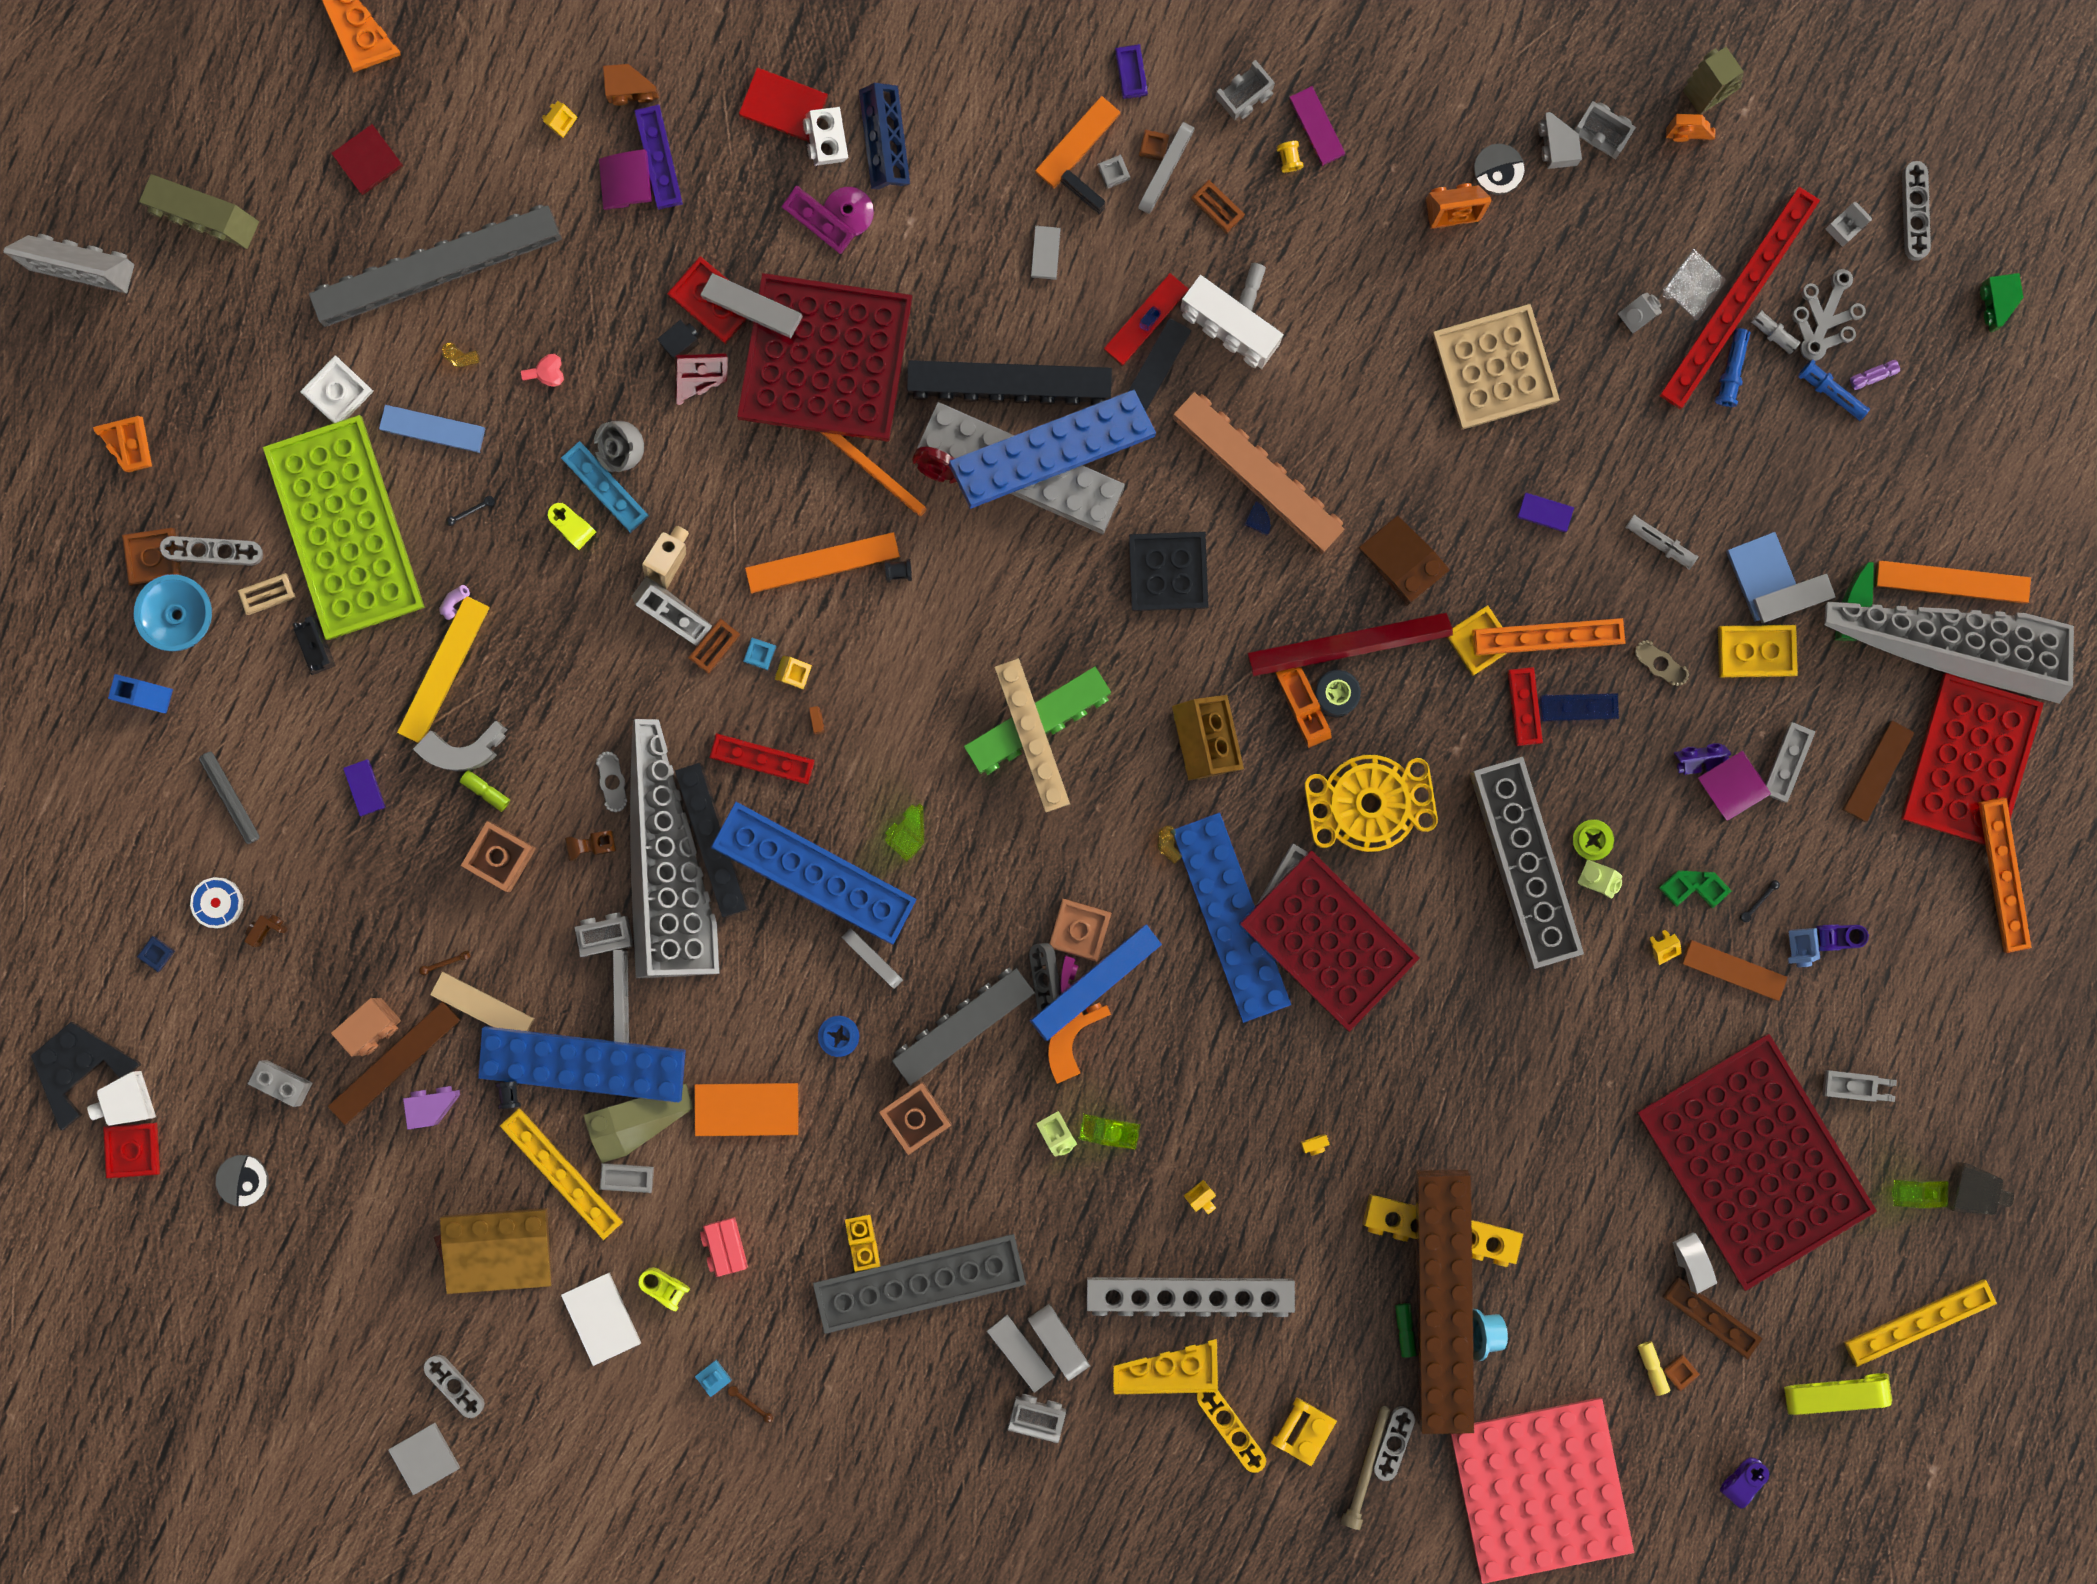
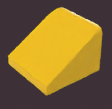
[775,656,812,689]

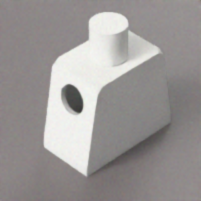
[87,1071,156,1126]

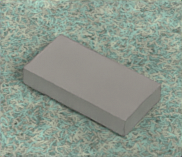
[1031,226,1061,280]
[600,1163,654,1193]

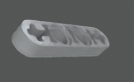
[1138,122,1195,214]
[1902,161,1931,261]
[160,536,263,566]

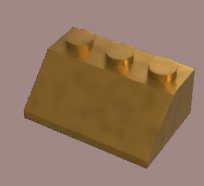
[1172,695,1244,780]

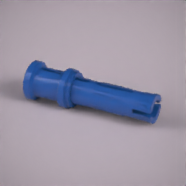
[1715,328,1751,407]
[1798,359,1870,421]

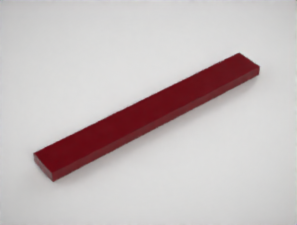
[1247,613,1453,676]

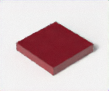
[331,124,403,195]

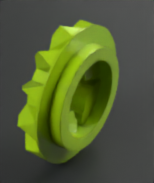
[1573,820,1614,860]

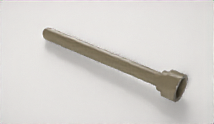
[1340,1406,1390,1530]

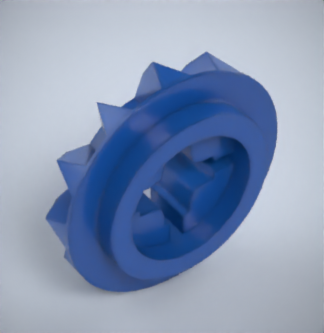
[818,1016,859,1057]

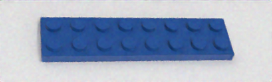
[949,390,1156,509]
[711,802,917,945]
[1172,813,1291,1023]
[479,1026,686,1102]

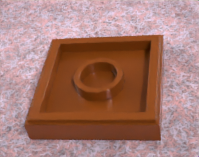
[122,528,181,586]

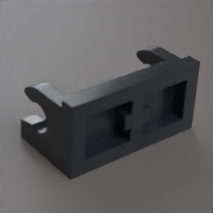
[292,616,336,675]

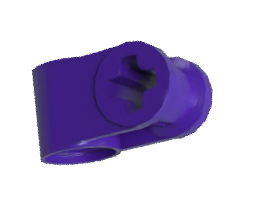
[1816,924,1869,951]
[1720,1458,1769,1509]

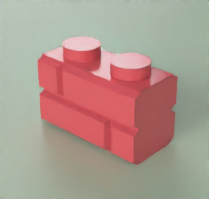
[700,1217,748,1277]

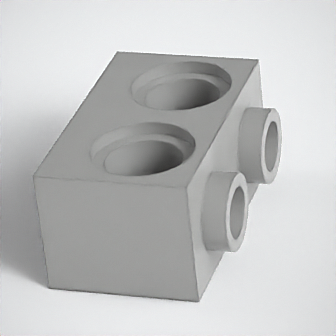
[248,1060,313,1107]

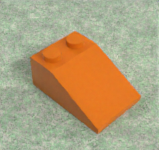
[1426,183,1491,229]

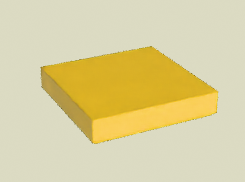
[1447,605,1507,676]

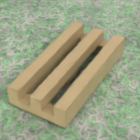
[238,573,296,615]

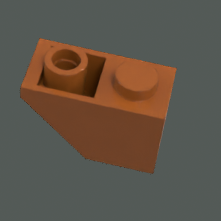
[603,64,659,105]

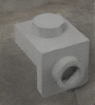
[1825,202,1872,247]
[1618,293,1662,333]

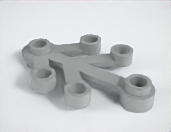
[1792,269,1866,361]

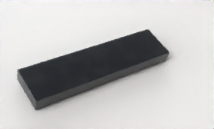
[1128,318,1192,412]

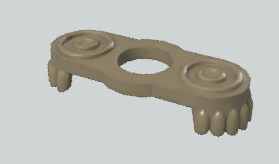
[1635,640,1689,686]

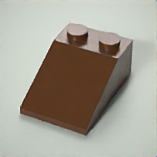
[1359,515,1450,606]

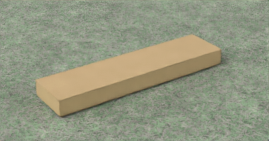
[430,972,535,1031]

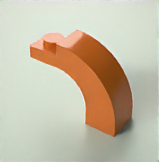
[1048,1003,1111,1084]

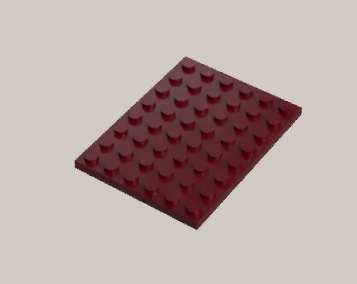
[1636,1033,1877,1291]

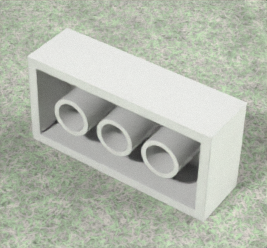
[1180,275,1284,369]

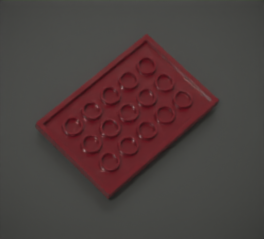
[1239,850,1420,1032]

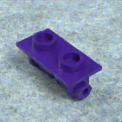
[1674,743,1731,775]

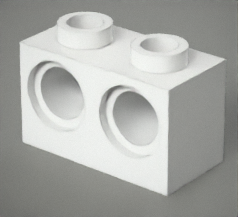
[803,107,848,166]

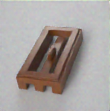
[1191,180,1245,234]
[688,618,741,674]

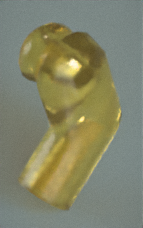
[442,342,480,367]
[1158,826,1182,864]

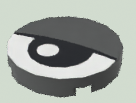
[1473,143,1524,195]
[216,1155,269,1206]

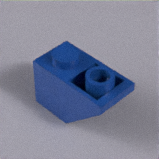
[108,674,173,714]

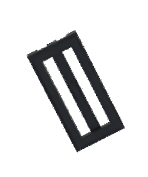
[1061,170,1105,215]

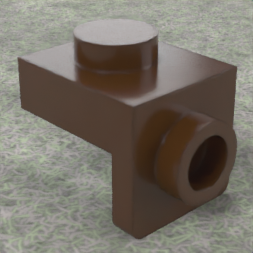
[244,914,288,947]

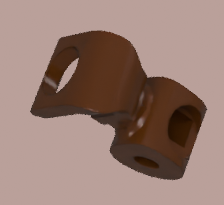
[565,831,616,862]

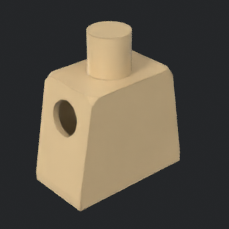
[642,526,689,590]

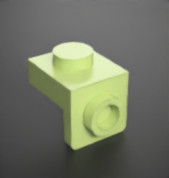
[1578,860,1622,898]

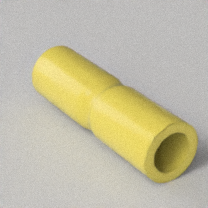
[1637,1341,1670,1396]

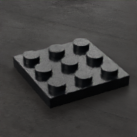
[1129,532,1209,611]

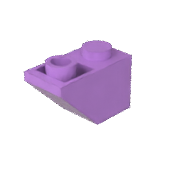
[403,1086,460,1129]

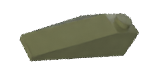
[584,1084,694,1163]

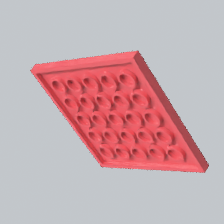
[1450,1397,1634,1584]

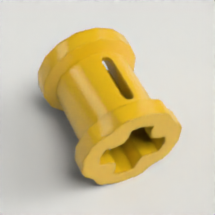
[1276,141,1303,173]

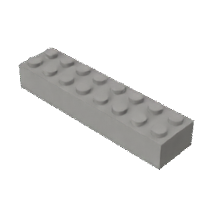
[917,402,1125,535]
[1470,757,1584,969]

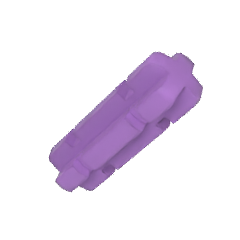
[1850,360,1900,390]

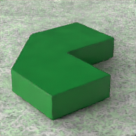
[1658,870,1732,909]

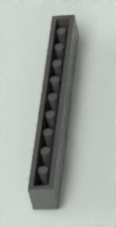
[309,205,562,327]

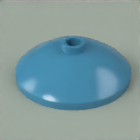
[134,574,212,651]

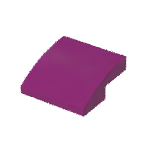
[599,149,652,210]
[1698,751,1771,821]

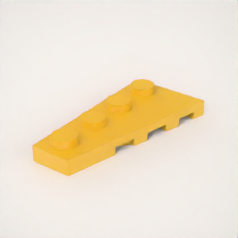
[1114,1339,1218,1394]

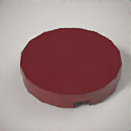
[912,446,957,483]

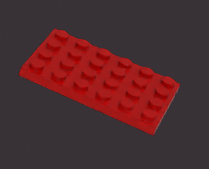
[1901,673,2044,846]

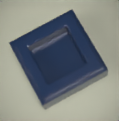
[137,936,175,972]

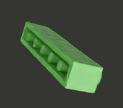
[964,667,1111,775]

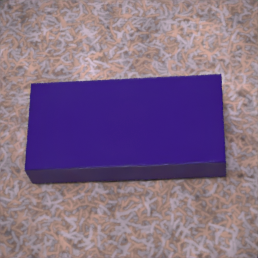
[1115,44,1148,99]
[1517,493,1574,533]
[343,759,386,816]

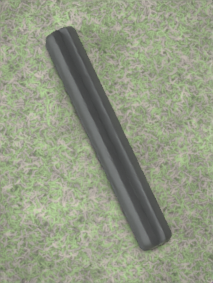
[199,752,260,844]

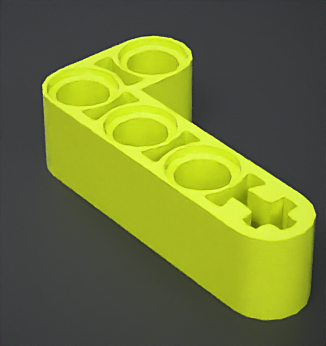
[1784,1373,1892,1415]

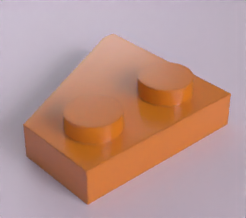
[1666,114,1715,142]

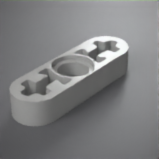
[842,928,903,989]
[424,1355,485,1418]
[1373,1406,1415,1481]

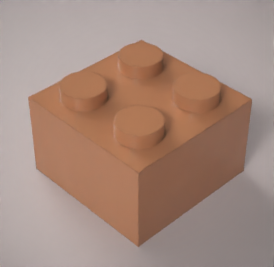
[461,821,536,892]
[331,998,401,1057]
[879,1082,952,1155]

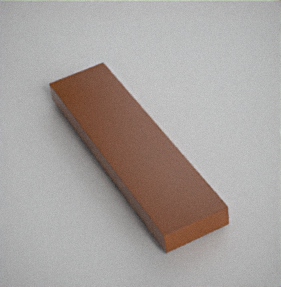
[1681,940,1788,1001]

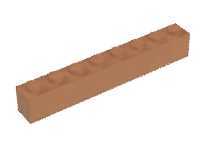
[1173,392,1345,555]

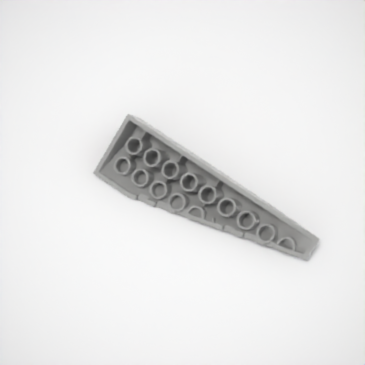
[1824,602,2074,703]
[630,719,719,978]

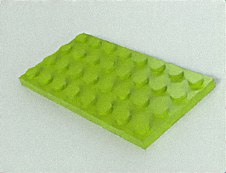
[263,415,425,640]

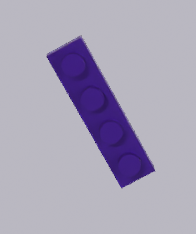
[635,105,683,210]

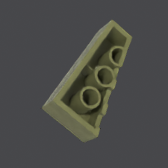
[1683,47,1744,115]
[139,174,259,249]

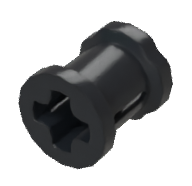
[885,559,912,583]
[495,1081,521,1109]

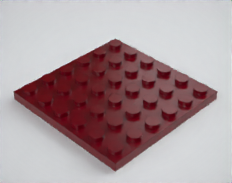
[737,273,913,442]

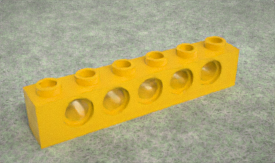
[1362,1194,1523,1267]

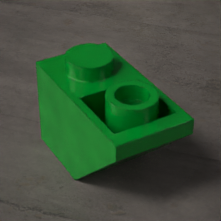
[1980,273,2024,332]

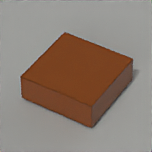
[1139,129,1169,161]
[809,706,825,735]
[1663,1354,1700,1392]

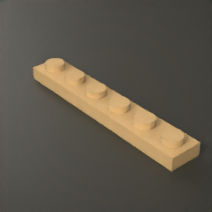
[995,659,1070,813]

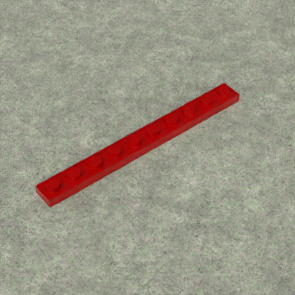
[1659,186,1820,410]

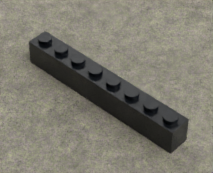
[907,360,1112,406]

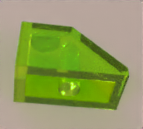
[1892,1179,1948,1208]

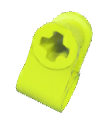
[548,503,596,550]
[639,1267,690,1311]

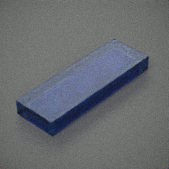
[1540,693,1619,721]

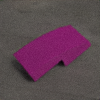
[1061,956,1078,994]

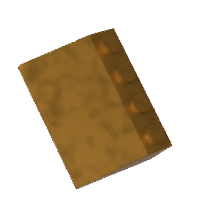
[440,1208,552,1294]

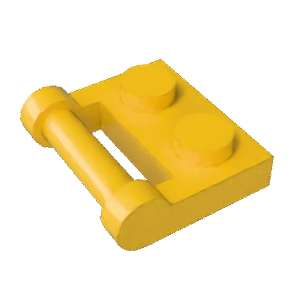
[1271,1397,1337,1466]

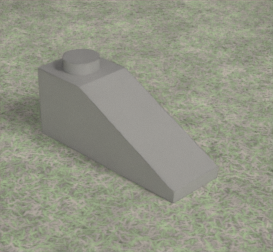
[631,576,712,646]

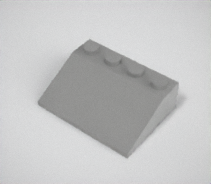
[4,234,134,293]

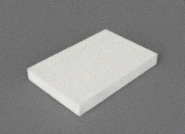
[561,1272,641,1366]

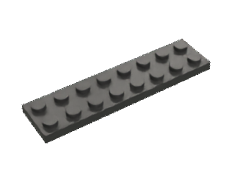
[813,1233,1026,1334]

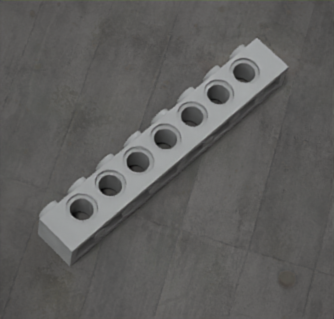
[1087,1277,1295,1317]

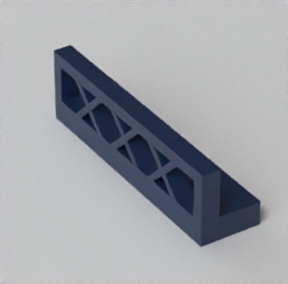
[859,83,910,189]

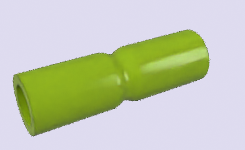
[460,770,510,812]

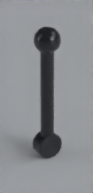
[446,496,495,526]
[1740,880,1780,922]

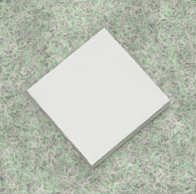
[300,355,374,423]

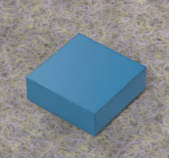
[743,637,776,670]

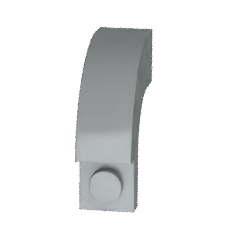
[413,721,507,771]

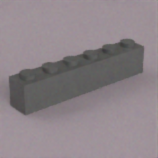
[892,967,1035,1085]

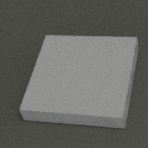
[388,1423,460,1495]

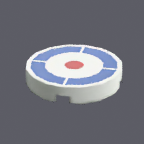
[190,877,244,928]

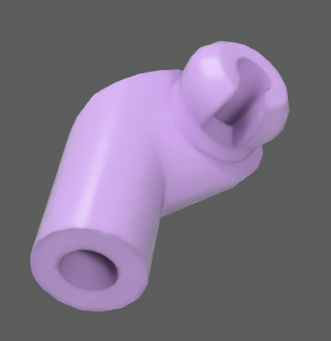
[439,585,470,620]

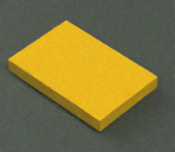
[1718,625,1798,678]

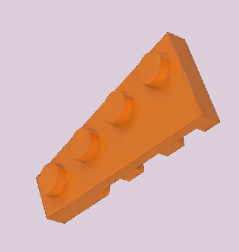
[321,0,400,73]

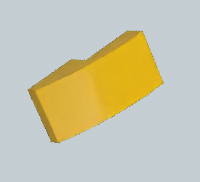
[845,1215,881,1272]

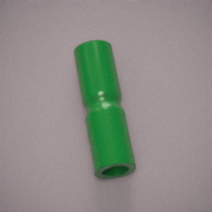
[1395,1303,1417,1357]

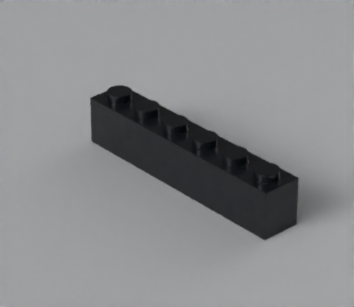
[675,763,749,918]

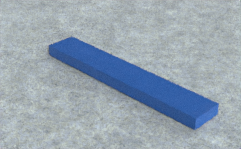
[1029,924,1162,1041]

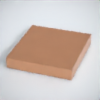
[1049,899,1112,962]

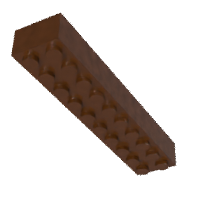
[1415,1170,1474,1434]

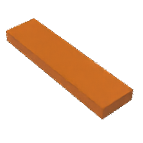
[1035,96,1121,189]

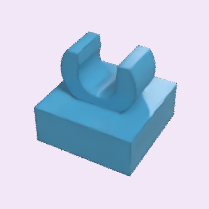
[695,1359,732,1397]

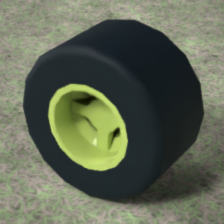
[1314,670,1361,717]

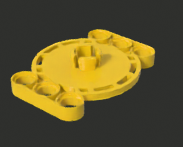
[1304,755,1438,852]

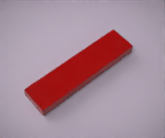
[1104,273,1189,366]
[709,733,815,785]

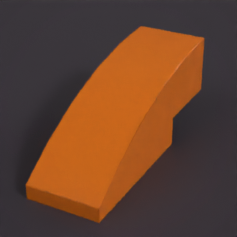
[1276,667,1332,748]

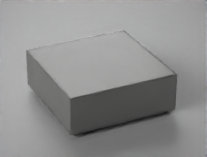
[1097,155,1131,189]

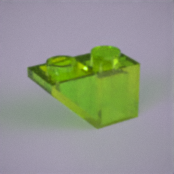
[884,803,925,862]
[1079,1114,1141,1150]

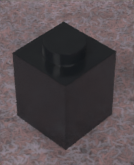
[657,319,699,361]

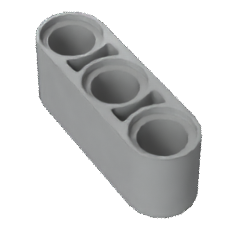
[1027,1304,1091,1381]

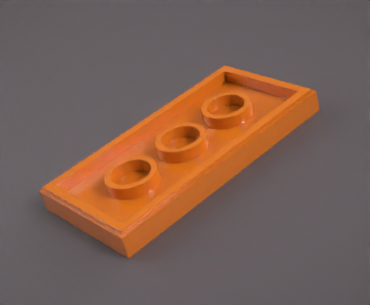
[695,1083,799,1136]

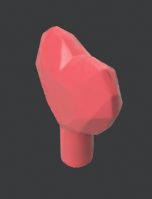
[521,354,564,387]

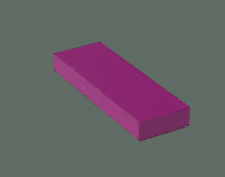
[1289,86,1345,166]
[781,186,857,254]

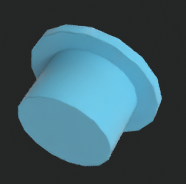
[1473,1309,1508,1361]

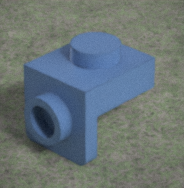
[1788,928,1820,967]

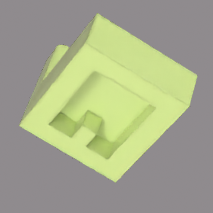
[1036,1111,1077,1157]

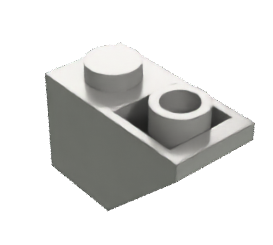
[1538,112,1582,169]

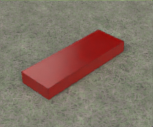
[1508,667,1543,746]

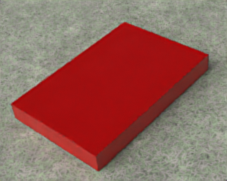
[739,67,828,143]
[667,256,747,344]

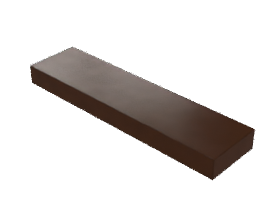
[1842,720,1915,822]
[1663,1276,1763,1359]

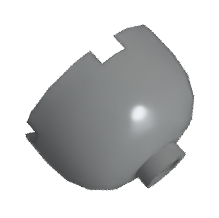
[594,421,644,472]

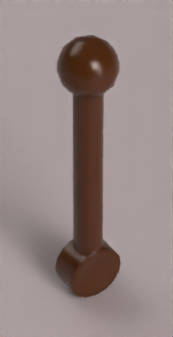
[419,951,471,976]
[728,1386,773,1423]

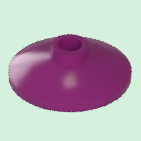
[824,187,874,237]

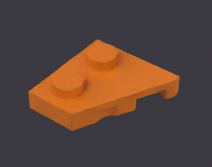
[93,416,152,472]

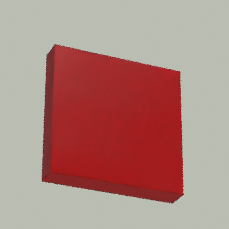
[103,1123,160,1178]

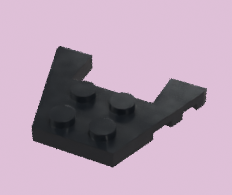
[31,1022,142,1130]

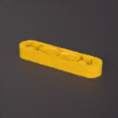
[1196,1391,1266,1473]

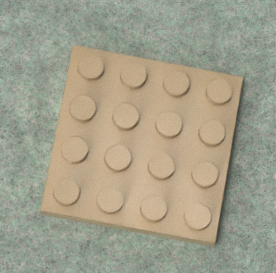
[1432,304,1560,430]

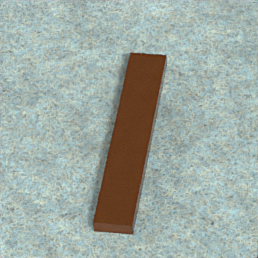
[328,1001,461,1125]

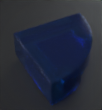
[1139,306,1162,332]
[1245,501,1271,536]

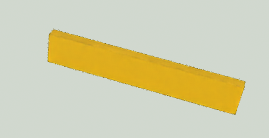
[397,597,490,743]
[500,1108,623,1240]
[1844,1279,1997,1367]

